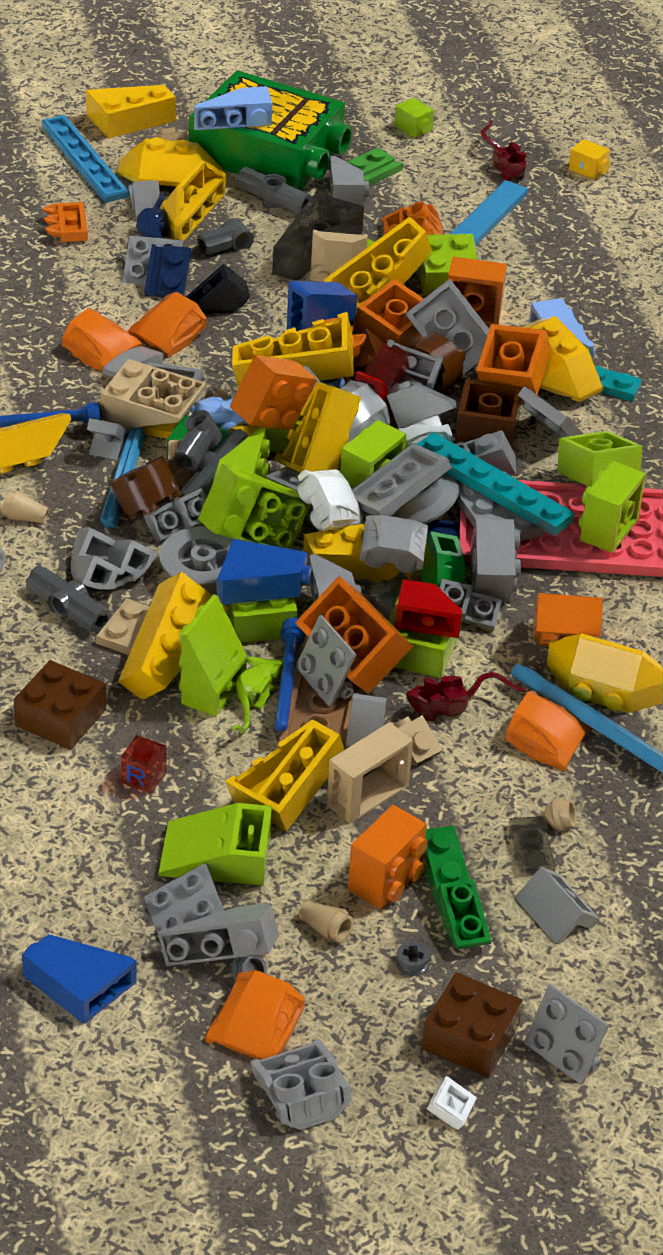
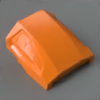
[381,201,443,235]
[128,292,207,358]
[62,308,142,371]
[505,691,591,771]
[205,970,305,1060]

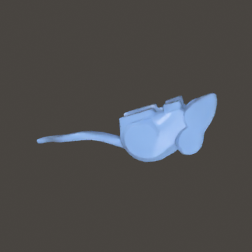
[189,397,245,431]

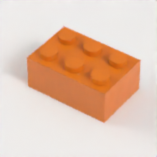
[295,576,413,694]

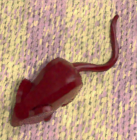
[480,120,527,181]
[406,672,527,721]

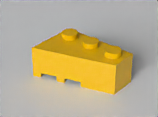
[274,382,362,473]
[225,719,344,832]

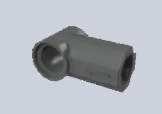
[197,218,254,256]
[173,410,223,471]

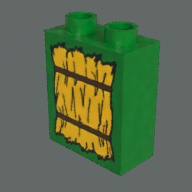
[189,70,352,190]

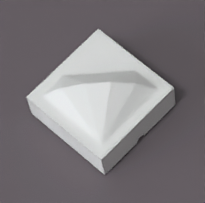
[426,1076,477,1130]

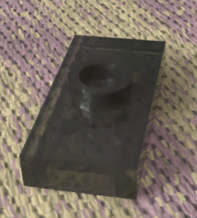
[366,572,409,620]
[508,816,556,876]

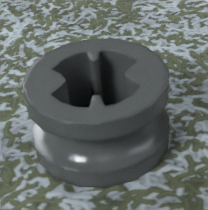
[396,941,429,976]

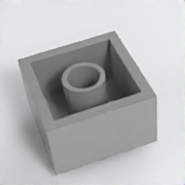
[470,518,521,603]

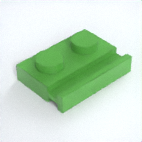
[347,148,403,186]

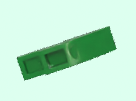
[424,825,492,950]

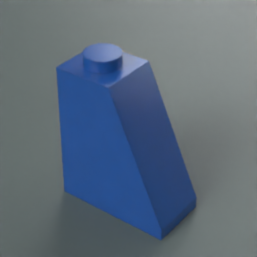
[287,281,357,331]
[217,539,312,605]
[22,934,137,1024]

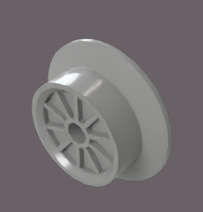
[391,474,459,524]
[159,526,233,594]

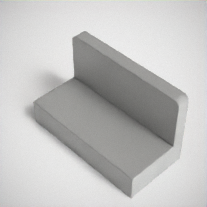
[516,867,600,943]

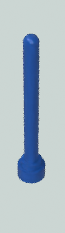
[0,402,103,427]
[274,618,306,732]

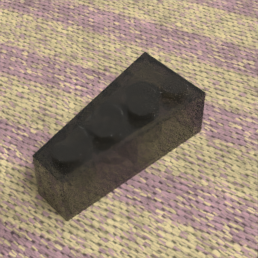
[272,192,364,281]

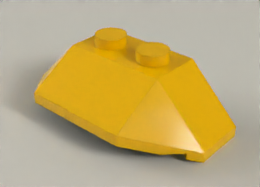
[117,137,222,187]
[161,160,226,242]
[523,316,603,402]
[0,413,71,473]
[546,633,663,713]

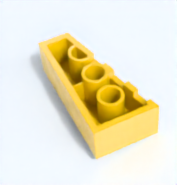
[323,217,432,324]
[232,312,353,388]
[118,571,229,699]

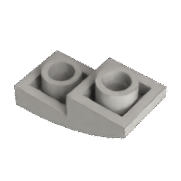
[102,346,164,377]
[143,488,207,542]
[440,579,502,631]

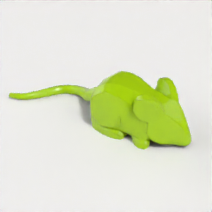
[231,656,283,734]

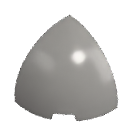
[71,527,157,589]

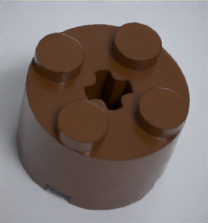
[408,332,465,394]
[109,456,182,521]

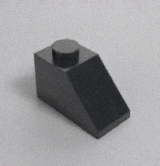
[186,263,250,314]

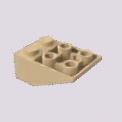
[101,359,206,428]

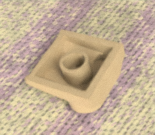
[310,230,368,282]

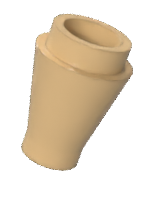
[2,491,49,524]
[299,901,353,942]

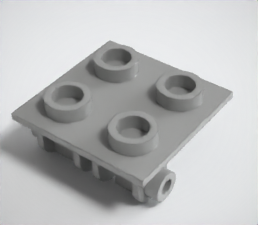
[122,235,183,285]
[296,615,357,707]
[144,863,224,938]
[524,984,609,1085]

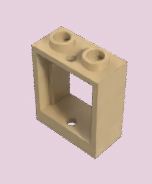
[327,722,413,824]

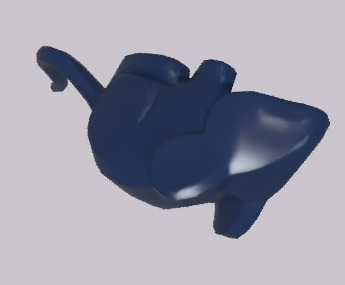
[136,192,164,239]

